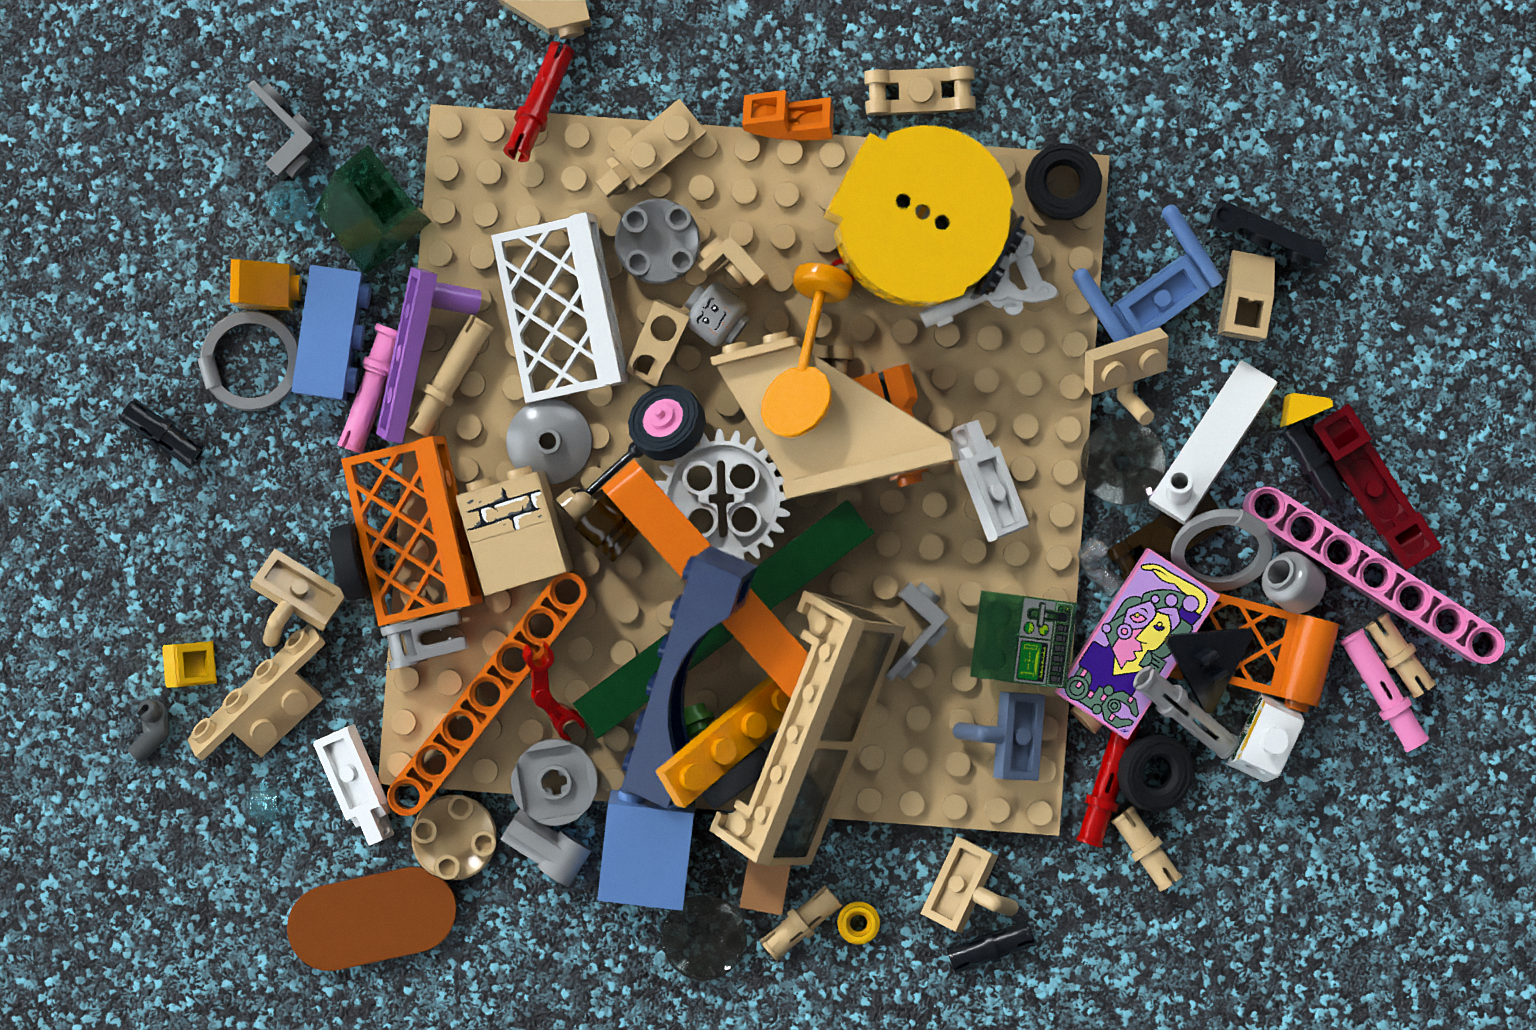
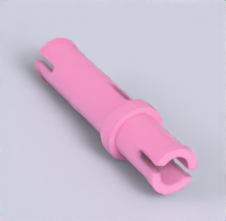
[1340,629,1430,752]

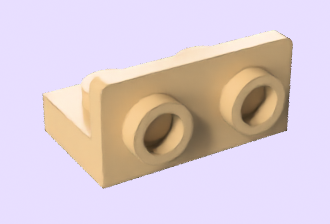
[699,235,769,290]

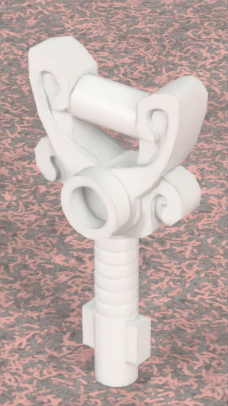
[919,235,1059,328]

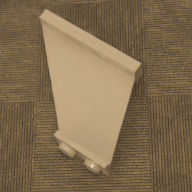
[710,331,961,500]

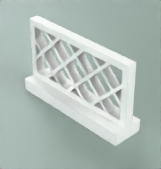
[491,212,630,403]

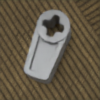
[380,611,469,670]

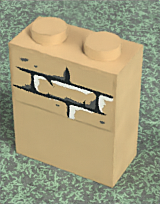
[455,465,574,596]

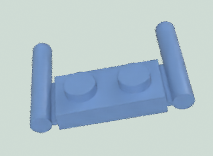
[1072,205,1224,342]

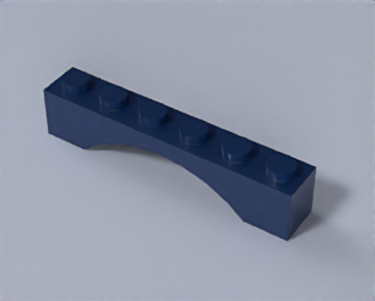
[621,546,757,809]

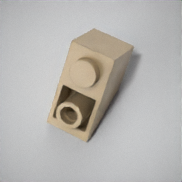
[1217,250,1275,342]

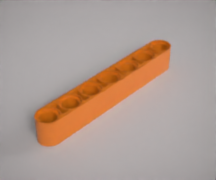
[601,459,809,699]
[387,572,589,816]

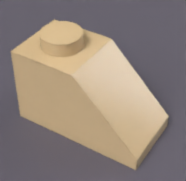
[498,0,592,39]

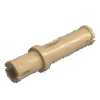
[406,314,494,438]

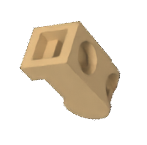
[625,299,690,387]

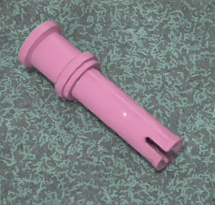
[337,323,398,454]

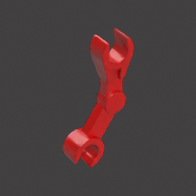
[522,641,585,741]

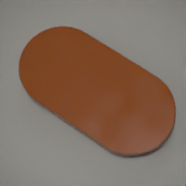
[287,866,457,971]

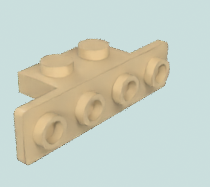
[188,624,325,761]

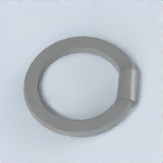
[197,310,298,411]
[1171,509,1273,591]

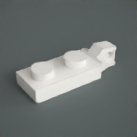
[951,420,1029,542]
[313,724,394,846]

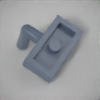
[953,691,1045,781]

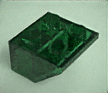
[315,145,432,275]

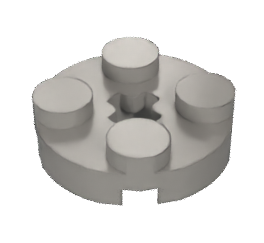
[511,739,598,826]

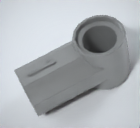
[500,809,592,887]

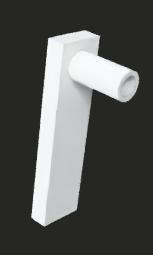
[1149,360,1278,525]

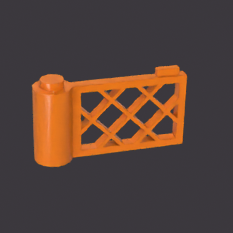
[1168,592,1340,713]

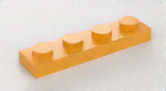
[655,676,790,808]

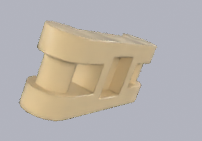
[864,66,976,116]

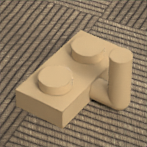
[1084,327,1169,425]
[250,549,346,647]
[920,836,1019,933]

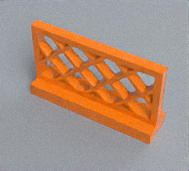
[341,436,483,626]

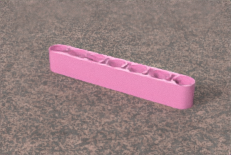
[1243,487,1505,664]

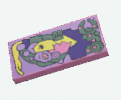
[1054,548,1220,740]

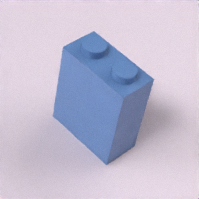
[597,788,696,911]

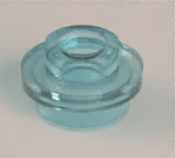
[266,181,310,224]
[248,783,277,826]

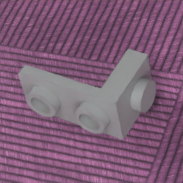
[247,80,319,181]
[885,582,949,681]

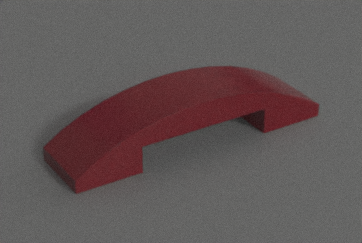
[1312,403,1442,571]

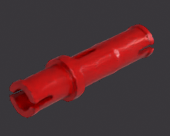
[503,41,575,162]
[1076,725,1141,848]

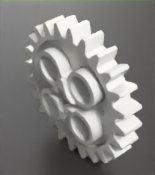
[654,429,790,560]

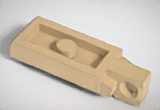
[596,99,707,198]

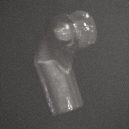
[1078,537,1124,597]

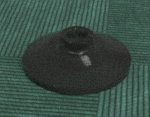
[1080,420,1166,505]

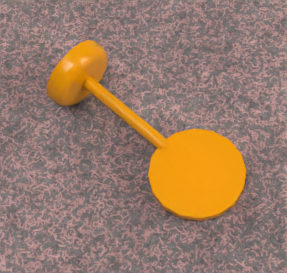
[761,263,853,438]

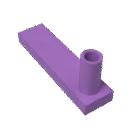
[376,267,481,443]

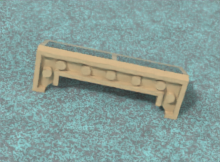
[709,590,906,866]

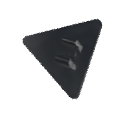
[1165,628,1253,713]

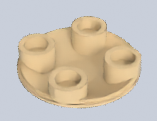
[411,795,497,880]

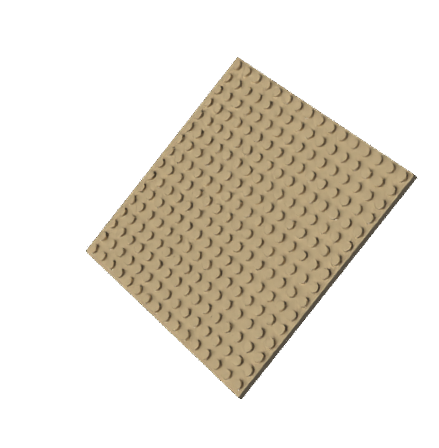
[378,104,1110,836]

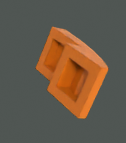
[742,90,834,141]

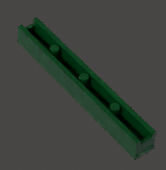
[573,499,875,739]

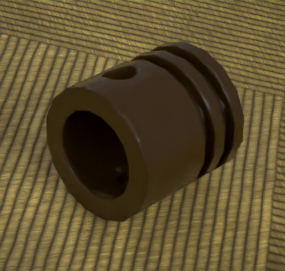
[574,493,641,563]

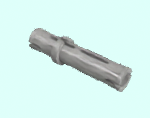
[1133,666,1239,759]

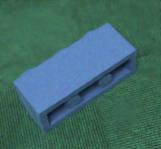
[291,265,372,402]

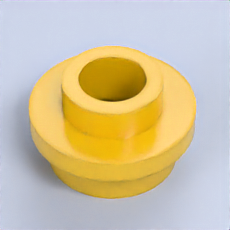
[837,901,880,945]

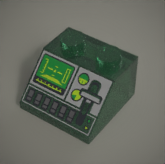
[970,591,1077,689]

